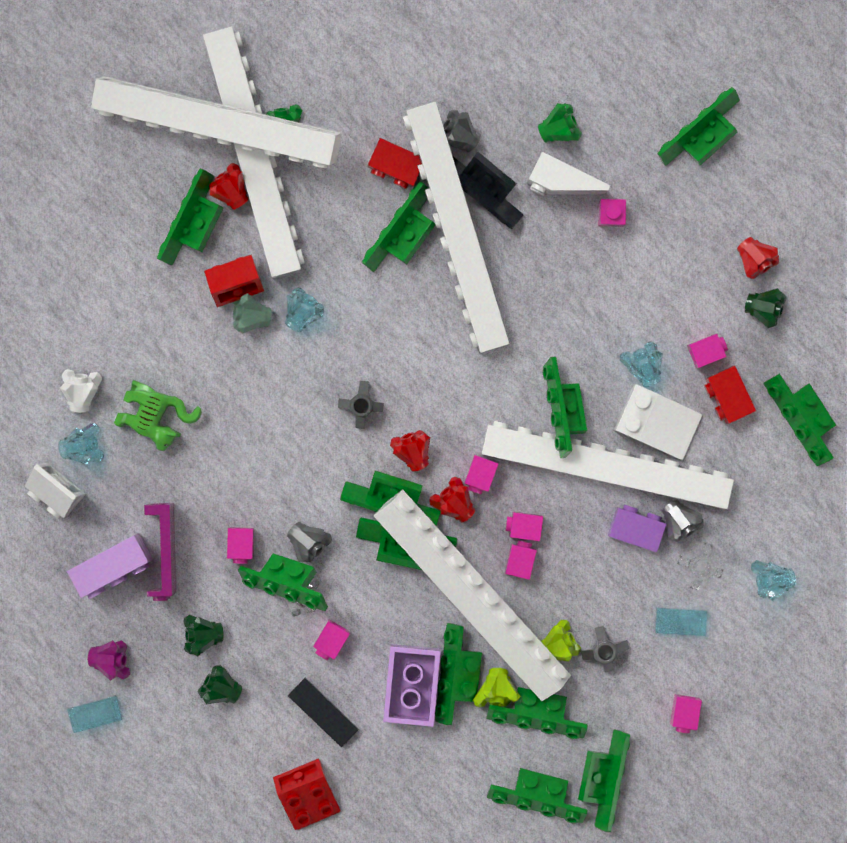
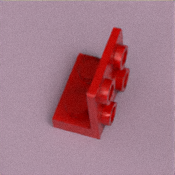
[273,758,341,830]

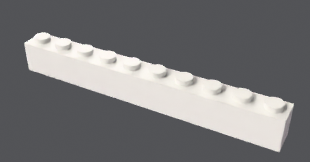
[203,27,305,278]
[91,76,342,168]
[403,101,509,353]
[481,421,734,509]
[374,490,571,701]

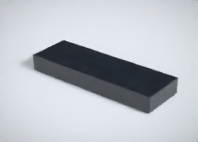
[287,677,359,748]

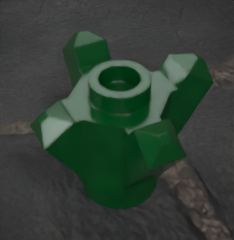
[745,288,787,328]
[183,615,224,657]
[198,665,242,705]

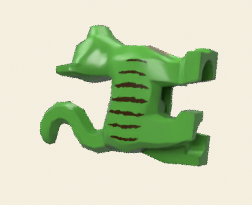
[114,380,202,451]

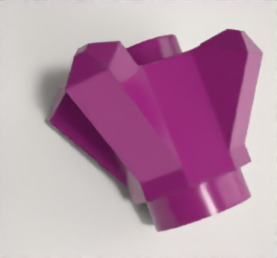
[87,640,130,681]

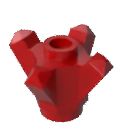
[209,163,249,210]
[737,237,779,279]
[390,430,431,472]
[429,477,475,523]

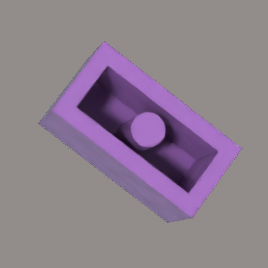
[608,504,666,552]

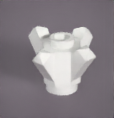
[60,369,102,413]

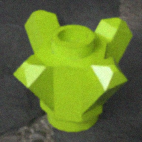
[541,620,581,662]
[473,668,520,707]

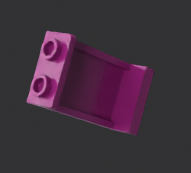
[144,503,177,601]

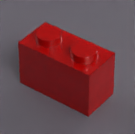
[368,138,422,189]
[204,254,264,308]
[704,365,756,424]

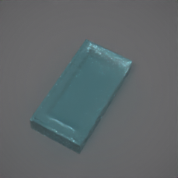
[655,607,707,636]
[67,695,123,733]

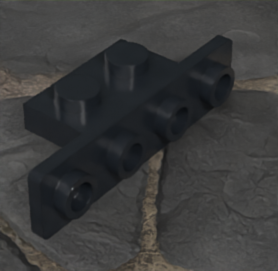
[452,152,523,229]

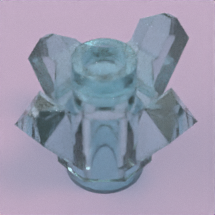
[285,287,324,332]
[620,341,663,387]
[58,423,104,465]
[751,560,796,602]

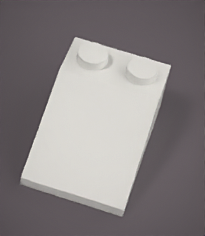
[527,152,610,196]
[614,384,702,460]
[25,463,85,518]

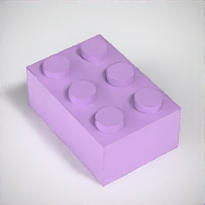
[67,533,153,599]
[383,644,441,727]

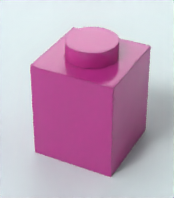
[598,199,626,227]
[687,334,728,368]
[464,455,498,495]
[505,512,543,541]
[227,527,254,564]
[504,540,537,580]
[313,619,350,660]
[670,694,702,733]

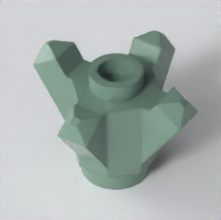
[232,293,272,334]

